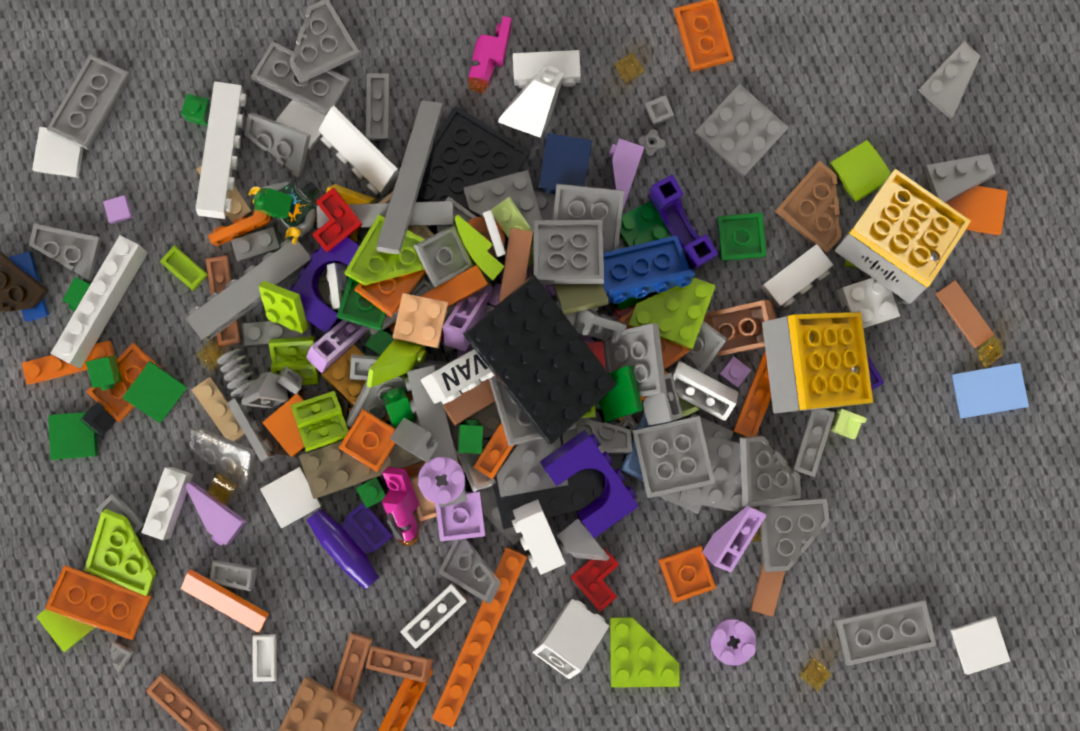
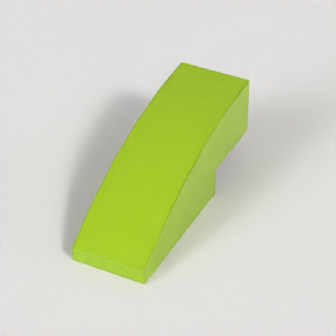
[454,214,505,281]

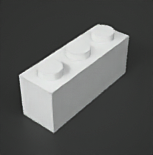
[513,50,580,89]
[760,244,833,308]
[672,361,738,421]
[141,467,193,540]
[512,499,566,575]
[400,582,468,649]

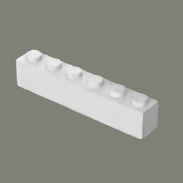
[196,81,246,219]
[50,235,148,369]

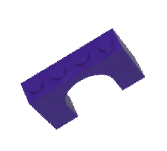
[648,174,718,271]
[288,236,360,333]
[539,430,639,538]

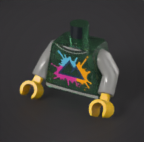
[248,181,320,244]

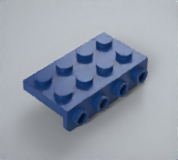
[602,235,695,303]

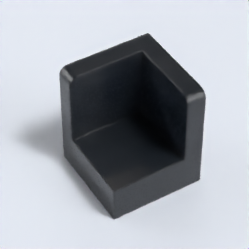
[80,402,116,438]

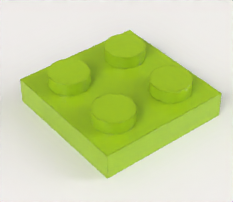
[258,281,308,334]

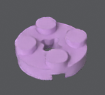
[418,457,465,504]
[710,618,756,665]

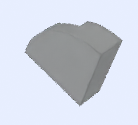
[110,640,135,672]

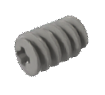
[217,349,254,398]

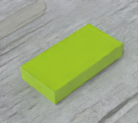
[159,245,208,291]

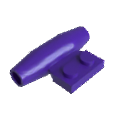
[307,502,393,590]

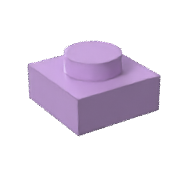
[719,356,751,388]

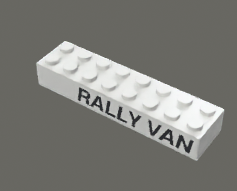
[421,301,599,404]

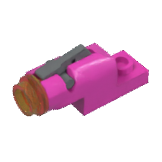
[467,16,512,93]
[382,467,419,546]

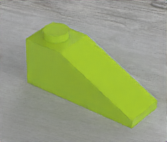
[367,339,427,388]

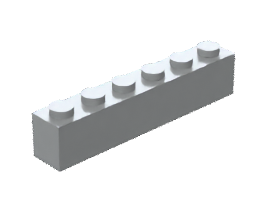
[185,238,311,343]
[404,365,468,508]

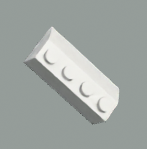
[318,105,399,197]

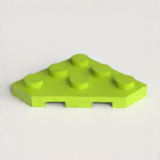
[344,214,425,285]
[628,278,716,350]
[84,509,156,596]
[610,617,680,687]

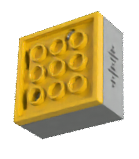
[835,169,971,304]
[762,312,873,414]

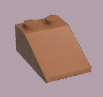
[703,300,776,357]

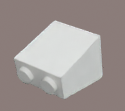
[498,66,564,137]
[532,599,609,679]

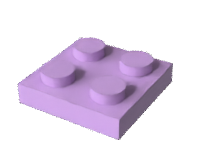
[435,490,486,541]

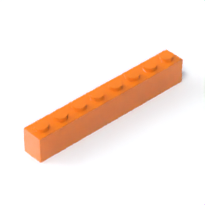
[432,546,527,728]

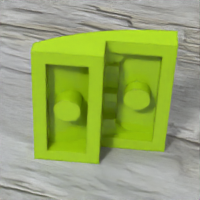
[830,140,891,202]
[268,336,319,385]
[291,391,349,452]
[36,609,96,653]

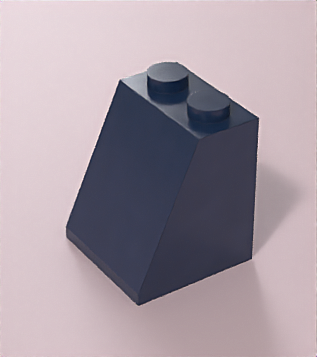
[539,133,592,194]

